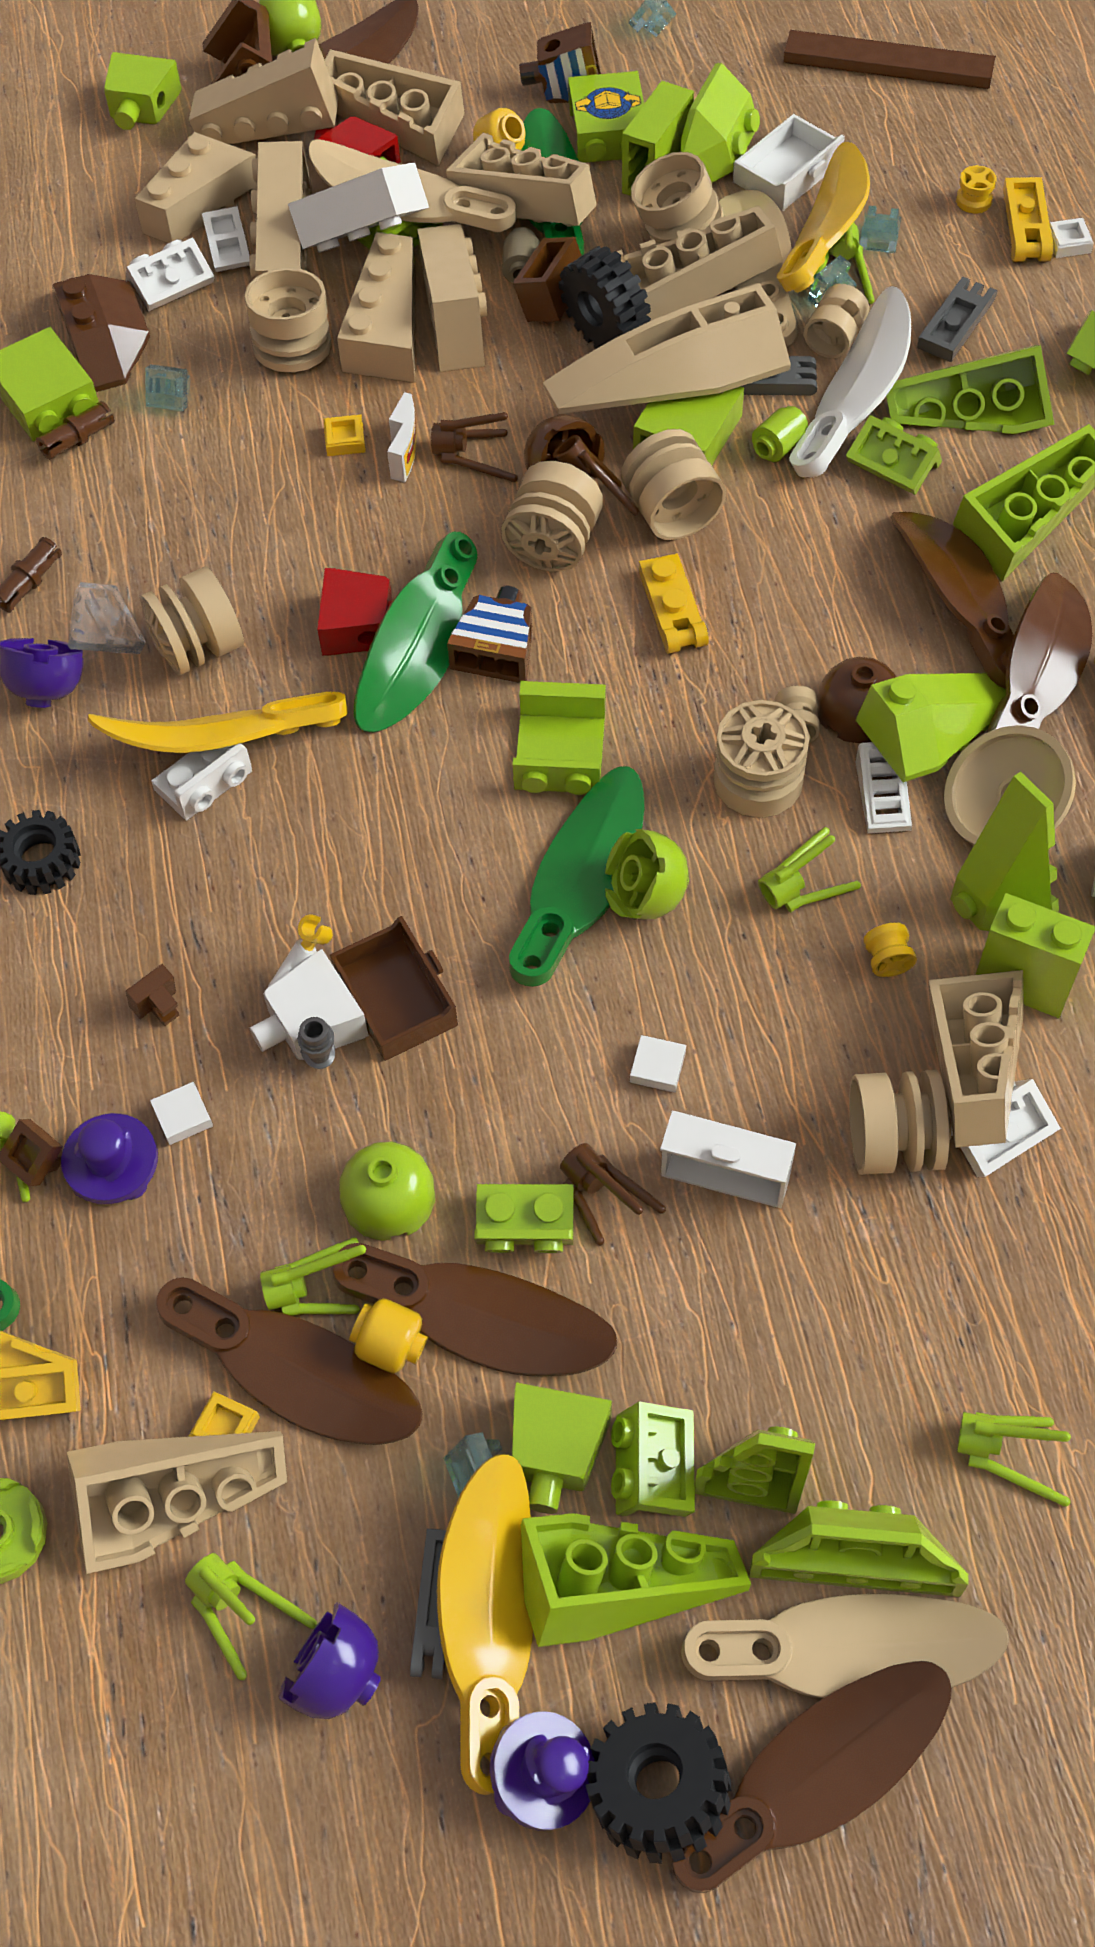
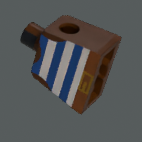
[519,22,601,103]
[447,585,533,683]

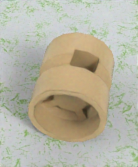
[803,284,870,358]

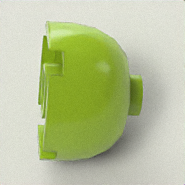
[258,0,322,57]
[605,829,689,919]
[339,1141,435,1241]

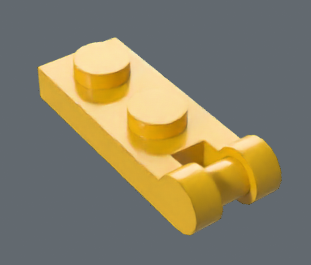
[1003,177,1053,262]
[639,553,709,654]

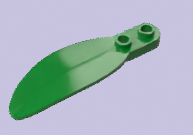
[521,108,584,255]
[353,531,478,733]
[509,766,645,987]

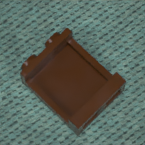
[203,0,272,85]

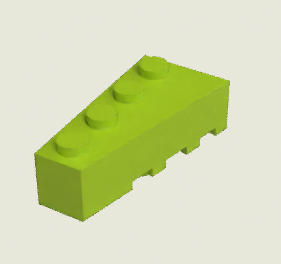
[953,424,1095,582]

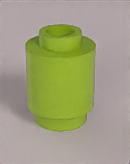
[752,406,808,462]

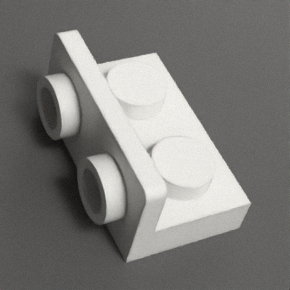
[126,237,214,312]
[151,743,252,821]
[951,1079,1061,1177]

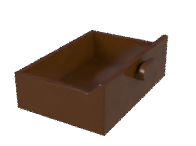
[330,916,458,1061]

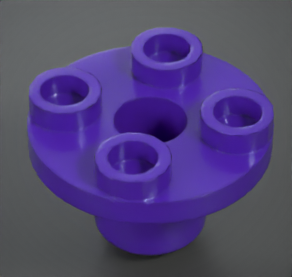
[61,1113,158,1204]
[490,1711,595,1831]

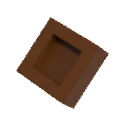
[126,964,179,1026]
[0,1119,63,1186]

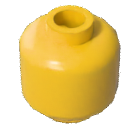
[473,108,526,150]
[349,1298,428,1373]

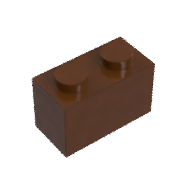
[513,237,582,323]

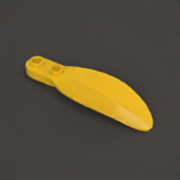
[776,142,870,293]
[87,691,348,753]
[437,1454,533,1795]

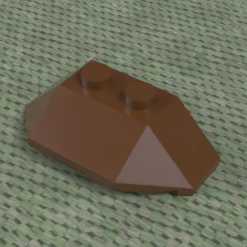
[52,274,150,392]

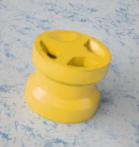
[956,165,997,214]
[863,923,917,977]

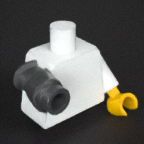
[249,914,369,1069]

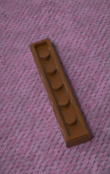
[783,30,996,89]

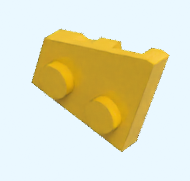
[0,1331,81,1420]

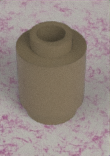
[502,228,540,283]

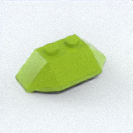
[681,63,760,182]
[749,1500,968,1597]

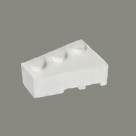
[288,163,429,253]

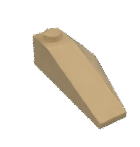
[67,1431,287,1574]

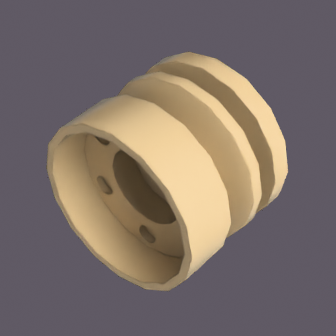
[631,152,724,245]
[244,268,332,373]
[621,429,726,540]
[501,461,603,572]
[139,566,244,675]
[713,700,810,818]
[849,1070,951,1175]

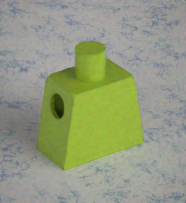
[104,52,182,130]
[512,1382,612,1514]

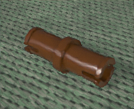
[36,401,115,460]
[0,537,62,613]

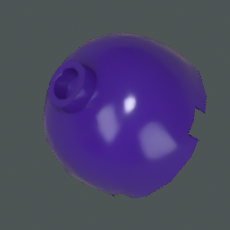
[0,638,84,708]
[278,1602,381,1719]

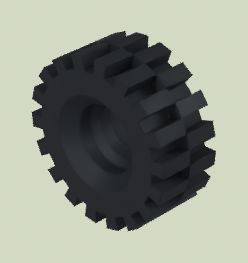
[559,246,651,349]
[586,1702,732,1864]

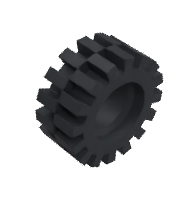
[0,810,81,895]

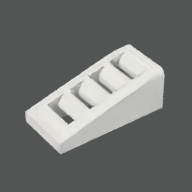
[855,742,912,834]

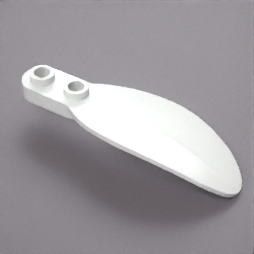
[789,286,911,478]

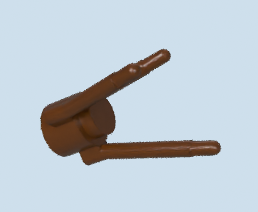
[431,412,518,482]
[553,435,640,516]
[560,1143,666,1246]

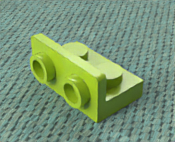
[846,415,942,495]
[474,1184,574,1253]
[611,1401,695,1517]

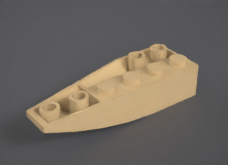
[543,283,791,414]

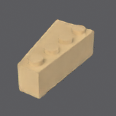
[189,38,339,144]
[325,49,465,166]
[446,133,597,226]
[249,141,312,277]
[616,206,783,321]
[417,224,487,372]
[337,232,416,383]
[929,970,1024,1148]

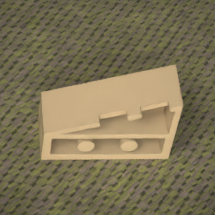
[135,132,257,243]

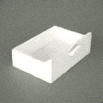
[733,114,845,211]
[660,1110,796,1208]

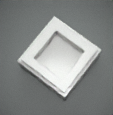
[1049,218,1094,258]
[630,1035,686,1093]
[150,1082,213,1145]

